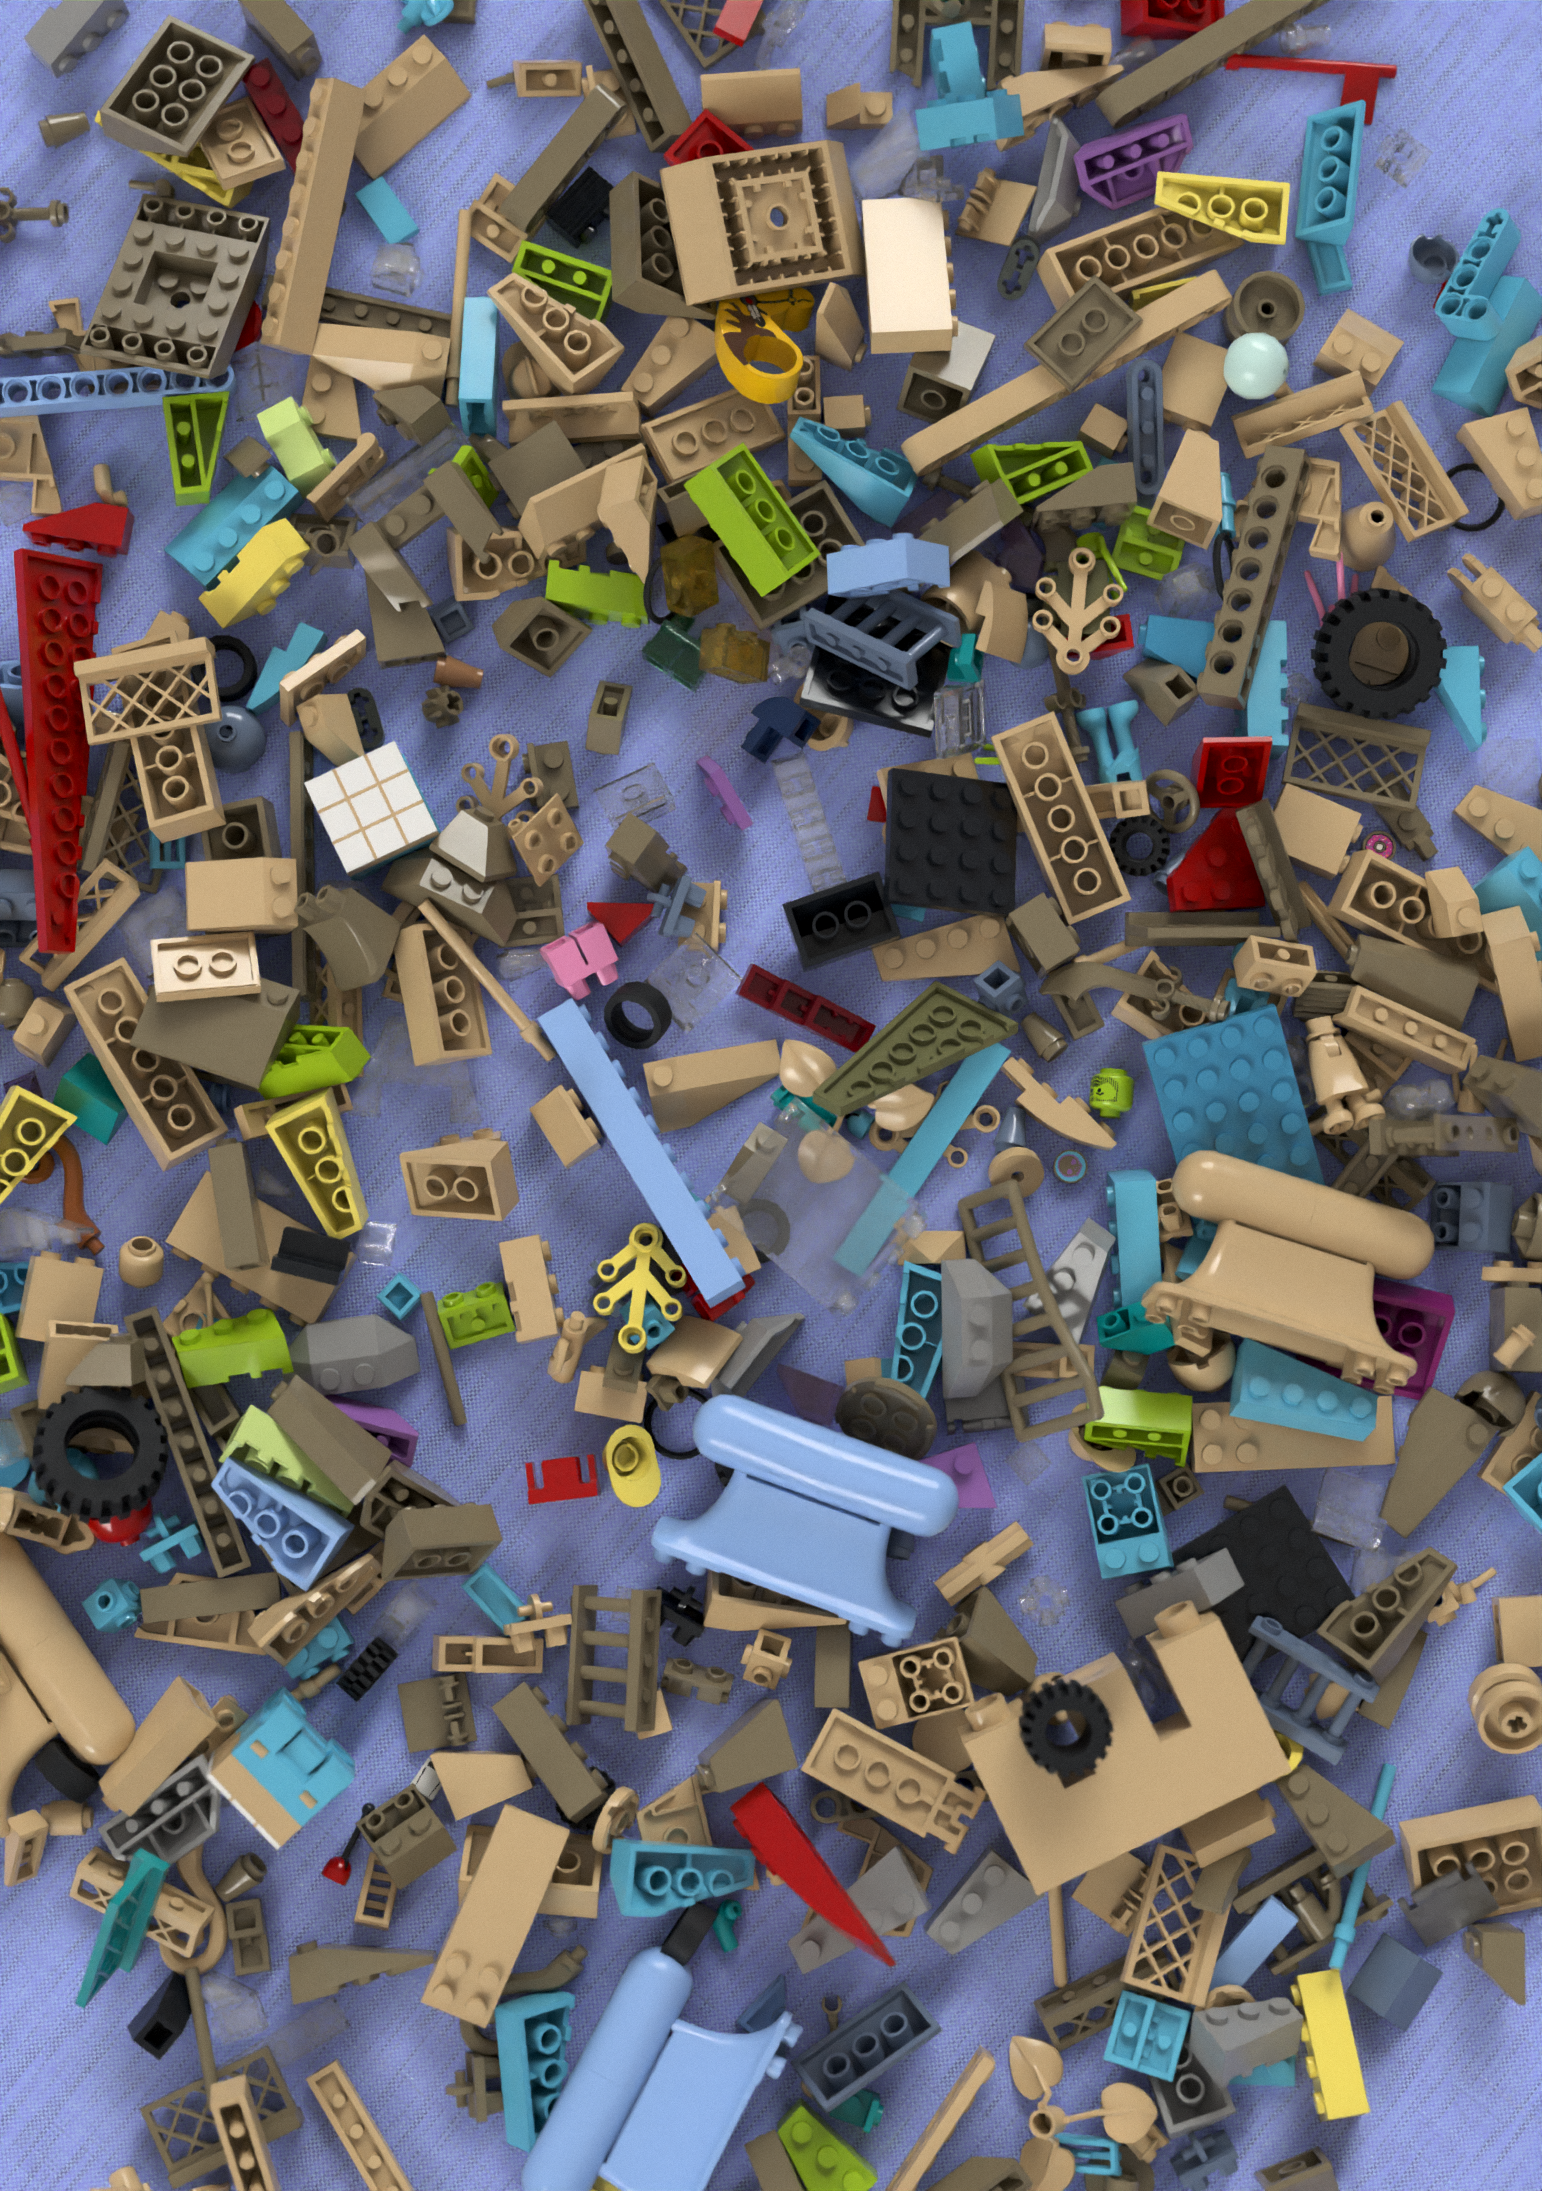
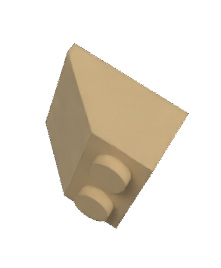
[1040,21,1112,71]
[1313,308,1404,398]

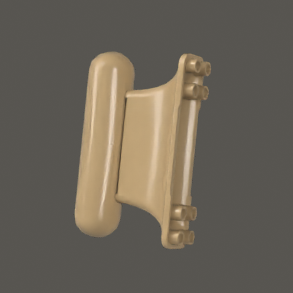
[1141,1150,1435,1394]
[0,1531,136,1838]

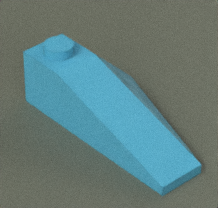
[789,416,918,528]
[610,1839,755,1917]

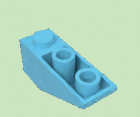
[1433,646,1487,752]

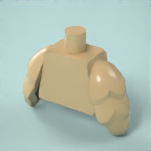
[0,1486,97,1555]

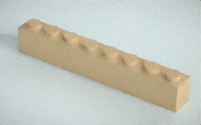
[260,78,367,355]

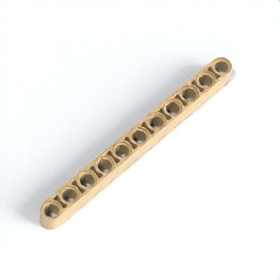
[900,270,1233,477]

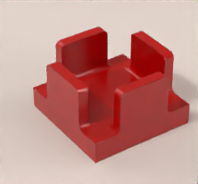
[525,1454,601,1505]

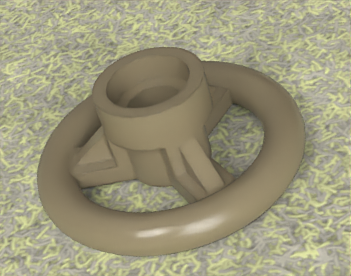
[1145,769,1200,834]

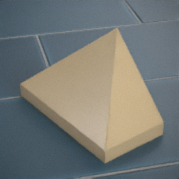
[897,1231,966,1266]

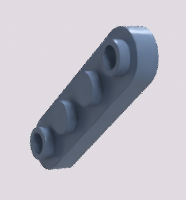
[1126,358,1165,495]

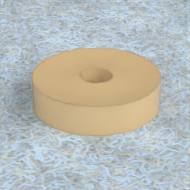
[988,1147,1044,1199]

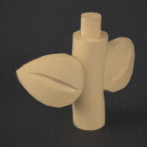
[547,1311,609,1383]

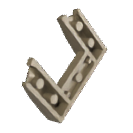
[889,0,1025,92]
[345,460,504,612]

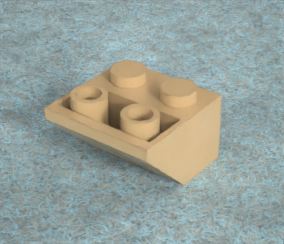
[529,1084,603,1169]

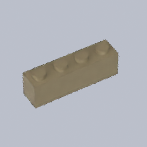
[491,1682,610,1823]

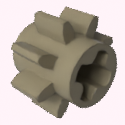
[422,685,464,729]

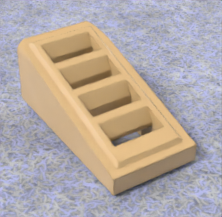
[4,1810,49,1887]
[354,1852,398,1931]

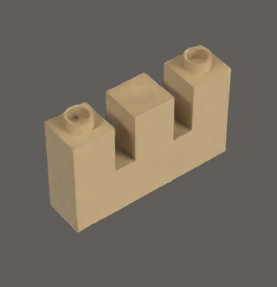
[957,1600,1292,1896]

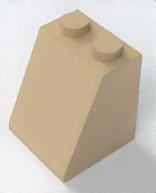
[1146,428,1223,550]

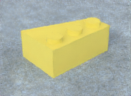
[198,517,311,629]

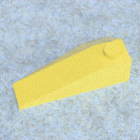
[1154,171,1290,245]

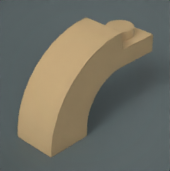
[233,1083,353,1141]

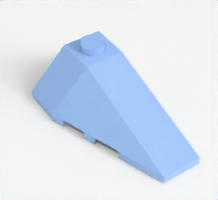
[211,1456,355,1592]

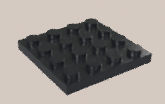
[799,595,953,738]
[884,768,1017,918]
[1171,1484,1356,1665]

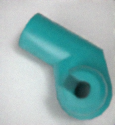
[712,1899,742,1953]

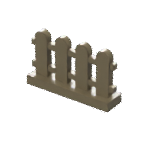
[1235,798,1312,944]

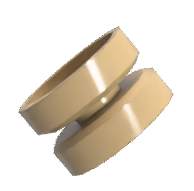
[1467,1663,1542,1754]

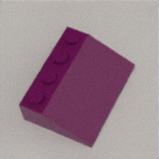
[1295,1277,1455,1401]

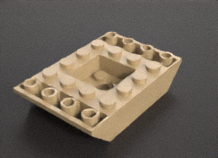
[659,140,865,306]

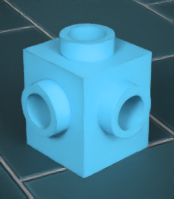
[619,1291,675,1350]
[82,1578,142,1634]

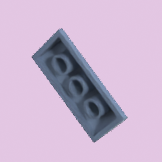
[790,1981,942,2113]

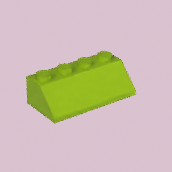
[683,442,821,597]

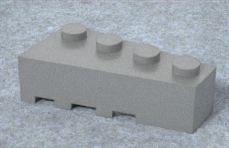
[787,1844,932,1975]

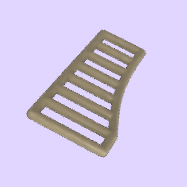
[958,1179,1104,1443]

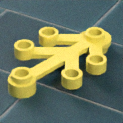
[593,1223,687,1354]

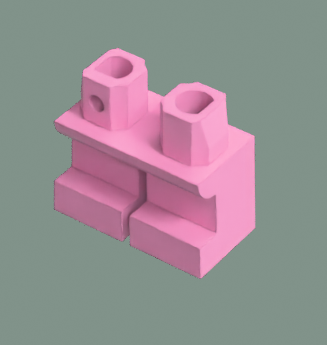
[538,920,619,1001]

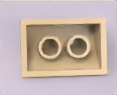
[700,68,803,140]

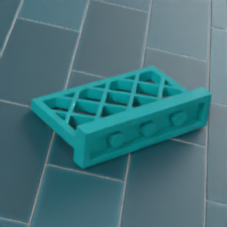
[75,1848,170,2008]

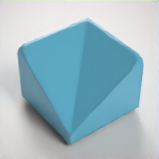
[376,1272,424,1321]

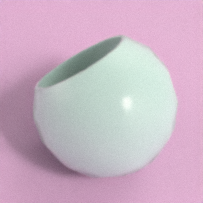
[1224,333,1289,399]

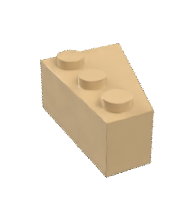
[620,316,719,419]
[499,1234,565,1344]

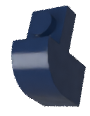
[741,697,822,764]

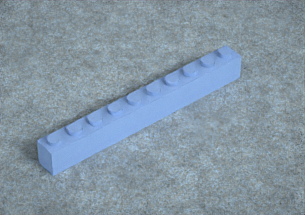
[537,998,746,1308]

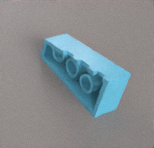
[890,1260,942,1403]
[1229,1338,1378,1442]

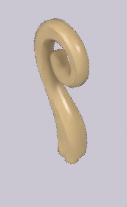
[159,1842,228,1976]

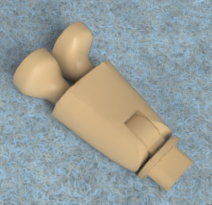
[1305,1016,1386,1135]

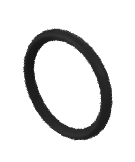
[1446,463,1505,532]
[1213,533,1235,601]
[643,553,686,624]
[644,1388,708,1460]

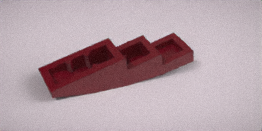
[735,964,876,1053]

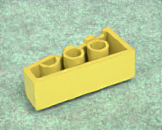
[1290,1969,1370,2123]

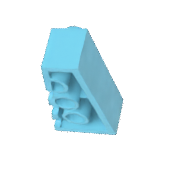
[1233,620,1289,760]
[1105,1168,1162,1309]
[494,1989,575,2153]

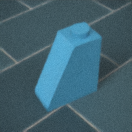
[1137,614,1224,685]

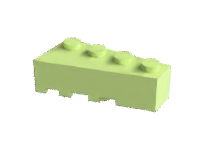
[218,1404,354,1518]

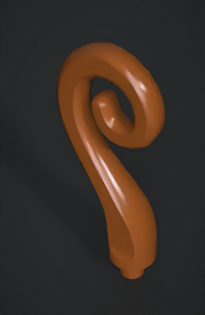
[21,1134,105,1256]

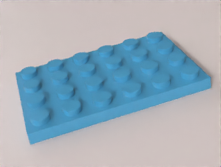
[1141,1003,1325,1227]

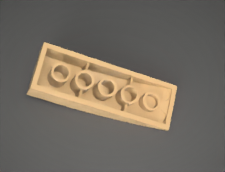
[1036,207,1245,311]
[111,629,227,843]
[990,711,1132,926]
[1326,849,1499,996]
[63,957,228,1172]
[1189,1396,1395,1473]
[421,1803,570,2029]

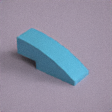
[246,622,328,716]

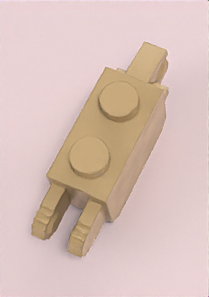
[1447,553,1542,653]

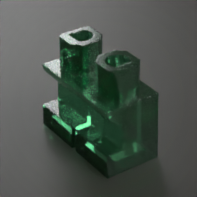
[641,610,721,693]

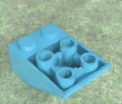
[1082,1463,1174,1581]

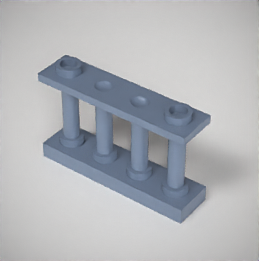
[803,589,962,690]
[1242,1615,1381,1766]

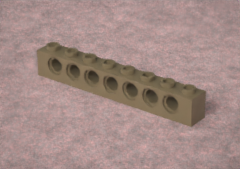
[1197,445,1312,711]
[123,1305,252,1578]

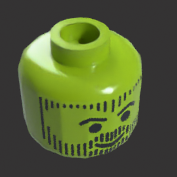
[1089,1068,1135,1119]

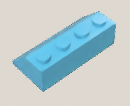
[163,465,304,592]
[1472,846,1542,962]

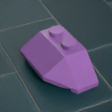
[1074,114,1194,211]
[324,1394,419,1471]

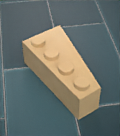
[1481,905,1542,1063]

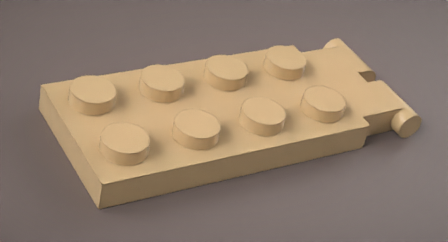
[800,1707,987,1855]

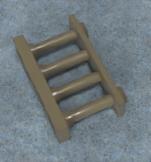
[1369,1114,1520,1157]
[565,1584,662,1732]
[1231,1845,1394,1976]

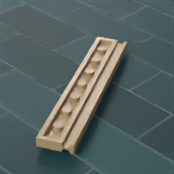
[885,2045,996,2191]

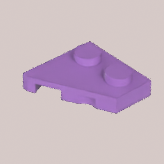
[696,755,753,831]

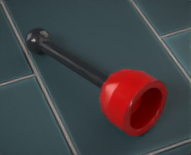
[321,1803,376,1886]

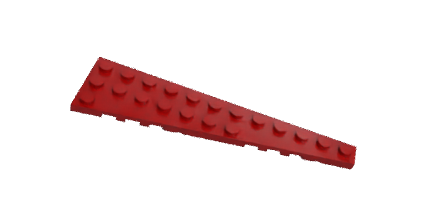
[14,548,103,955]

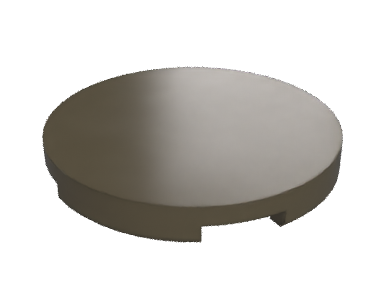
[835,1377,937,1461]

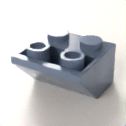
[0,869,37,948]
[1430,1182,1513,1254]

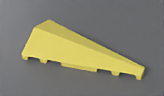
[94,111,254,209]

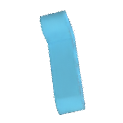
[1435,208,1521,341]

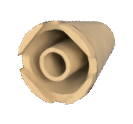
[1341,501,1396,572]

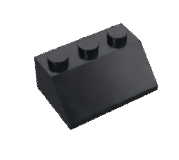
[782,871,901,972]

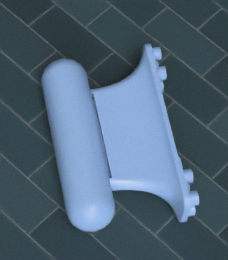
[651,1394,959,1647]
[520,1946,803,2191]

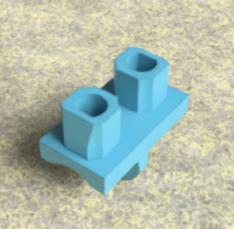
[139,1512,205,1574]

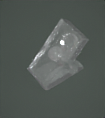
[898,155,964,203]

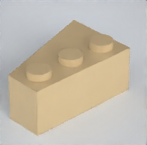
[1455,407,1542,521]

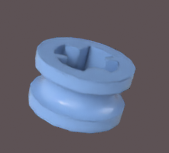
[209,1084,231,1114]

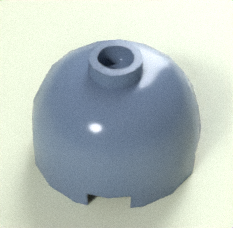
[203,705,267,774]

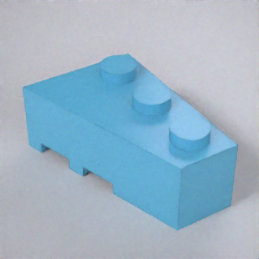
[928,21,987,149]

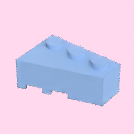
[827,533,950,599]

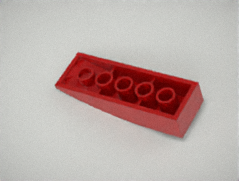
[729,1781,897,1968]

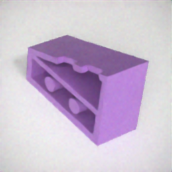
[918,1442,997,1508]

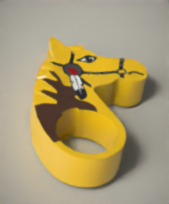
[714,288,815,404]

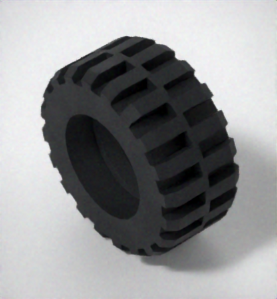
[1311,588,1447,720]
[32,1386,169,1524]

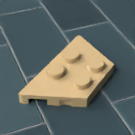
[1349,565,1433,686]
[134,1572,267,1656]

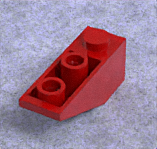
[22,502,135,558]

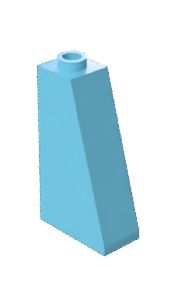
[458,296,500,437]

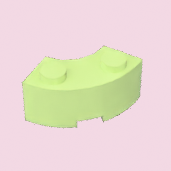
[257,396,337,499]

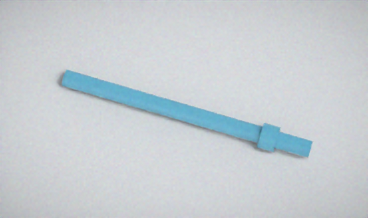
[1329,1763,1397,1970]

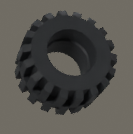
[1019,1679,1113,1777]

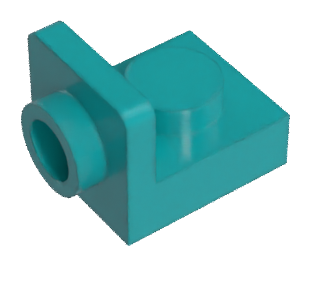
[947,633,985,682]
[829,2088,884,2134]

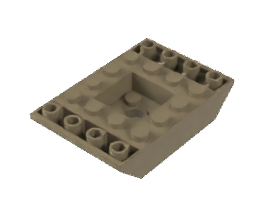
[80,193,271,379]

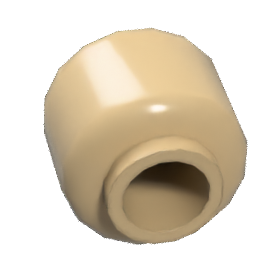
[118,1236,164,1288]

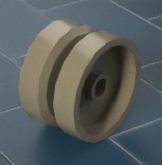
[1222,271,1305,347]

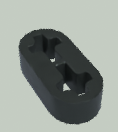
[997,235,1040,300]
[347,688,385,752]

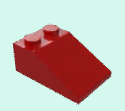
[1120,0,1225,40]
[663,109,755,166]
[1190,736,1272,808]

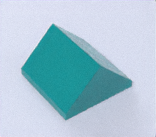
[52,1052,128,1145]

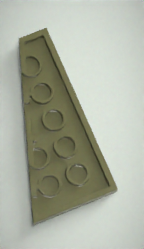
[813,981,1019,1117]

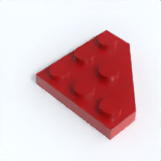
[1166,807,1265,913]

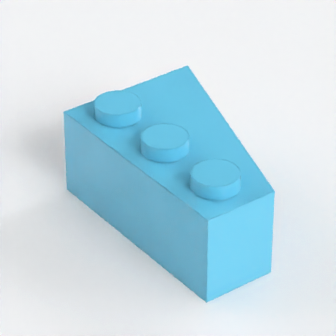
[915,89,1024,151]

